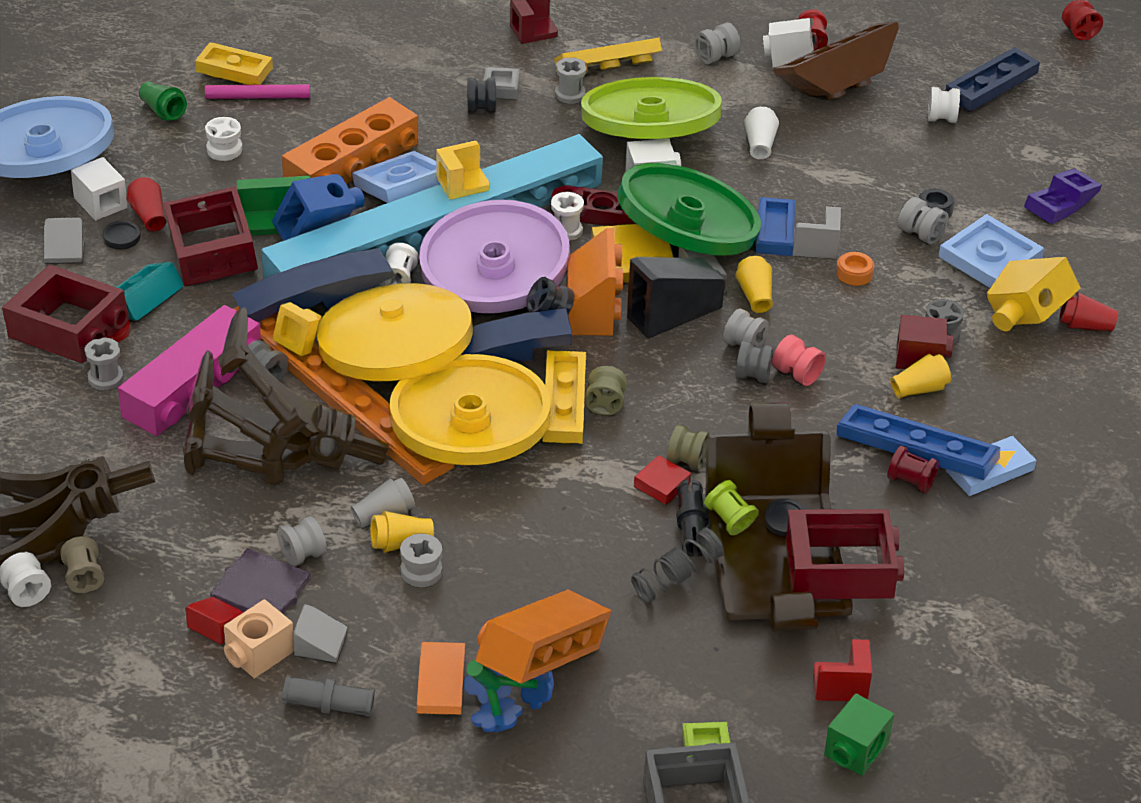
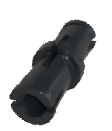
[676,480,709,557]

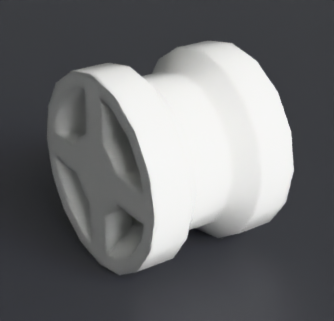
[928,87,960,123]
[205,117,242,161]
[0,552,51,607]

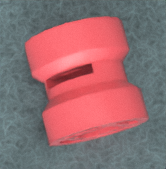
[772,334,826,386]

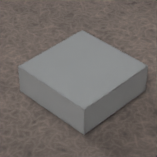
[484,67,520,99]

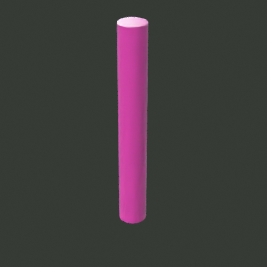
[205,84,310,99]

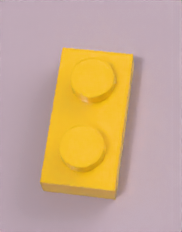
[195,42,273,85]

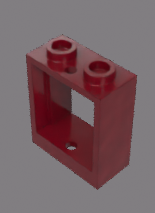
[163,186,258,286]
[2,264,129,364]
[785,509,904,599]

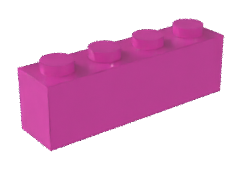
[118,305,261,437]

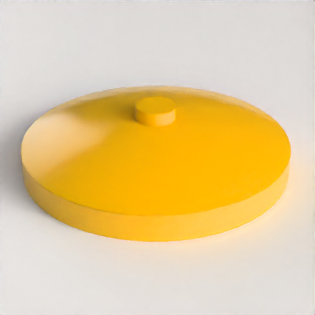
[317,283,473,381]
[390,354,551,465]

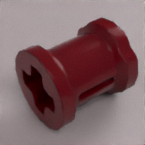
[887,445,940,494]

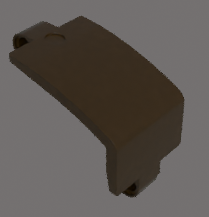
[705,402,853,632]

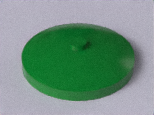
[617,163,761,255]

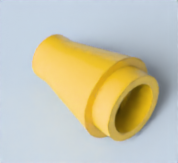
[735,256,773,313]
[890,354,952,399]
[370,511,434,553]

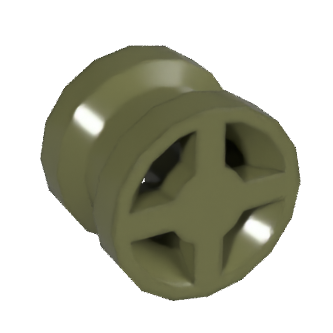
[584,366,627,416]
[667,424,710,471]

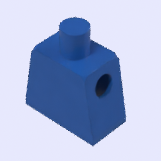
[272,174,365,241]

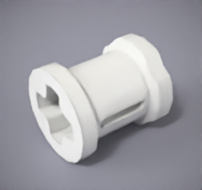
[551,192,584,240]
[380,243,419,286]

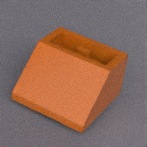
[566,228,623,336]

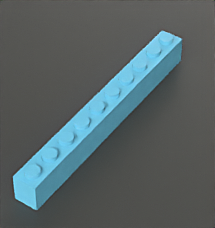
[261,134,603,278]

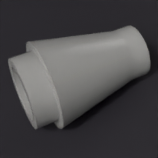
[351,478,415,529]

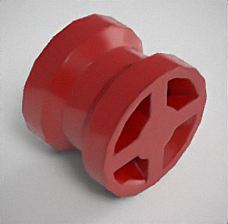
[1061,0,1104,41]

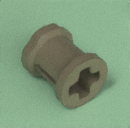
[60,536,105,594]

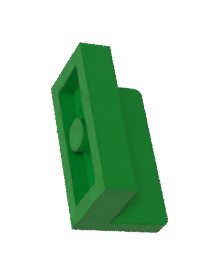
[237,176,310,236]

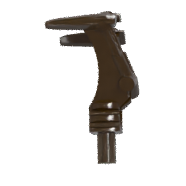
[182,307,389,485]
[0,456,156,566]

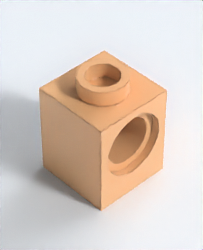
[224,599,294,679]

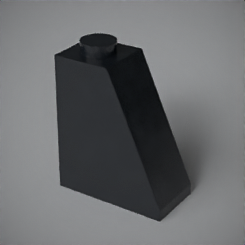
[627,257,725,339]

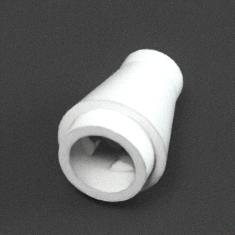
[744,107,779,159]

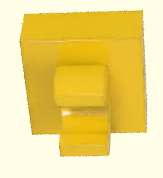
[272,302,321,356]

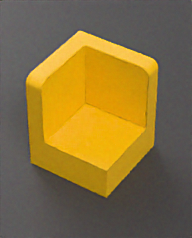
[436,141,490,200]

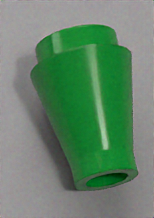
[139,81,187,121]

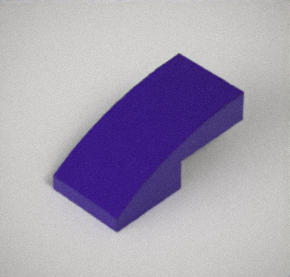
[1024,168,1102,224]

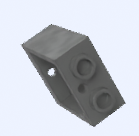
[643,742,749,803]

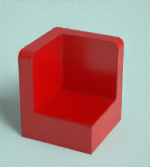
[813,639,872,701]

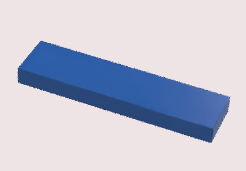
[837,404,1001,480]

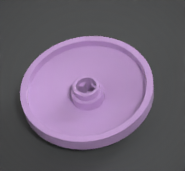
[419,200,570,313]

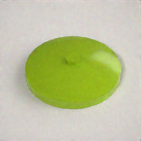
[581,77,722,139]

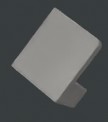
[793,206,841,259]

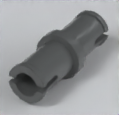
[282,675,375,717]

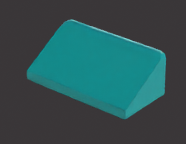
[116,261,183,321]

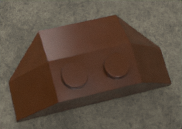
[774,21,899,100]

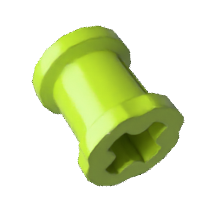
[704,480,759,535]

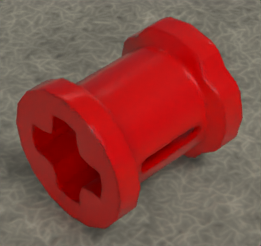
[797,9,828,51]

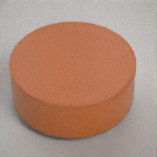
[836,252,874,286]

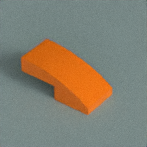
[417,642,465,715]

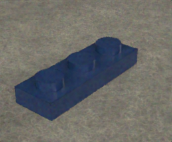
[945,47,1040,111]

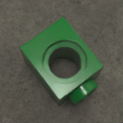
[824,693,894,776]

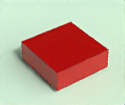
[634,455,691,505]

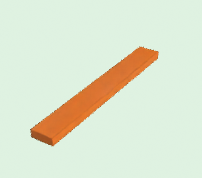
[233,306,454,485]

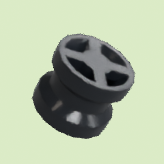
[467,78,496,113]
[527,277,574,314]

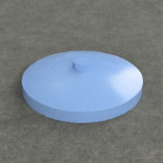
[0,96,114,178]

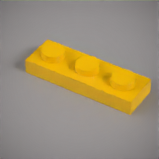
[554,37,662,72]
[543,350,586,444]

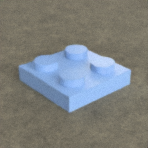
[352,151,440,203]
[938,214,1044,288]

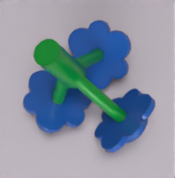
[463,659,554,732]

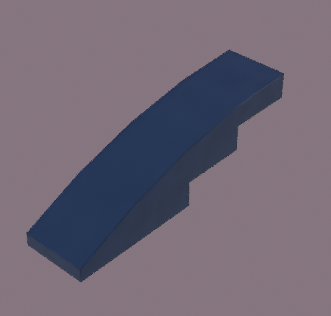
[232,248,395,322]
[461,308,572,362]

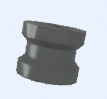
[925,299,964,344]
[239,340,288,381]
[735,340,774,384]

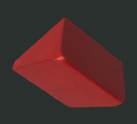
[185,597,244,645]

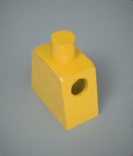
[987,257,1081,331]

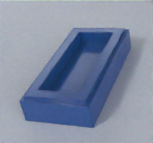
[756,197,795,256]

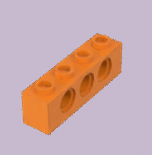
[282,97,418,184]

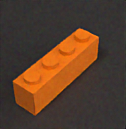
[475,589,612,684]

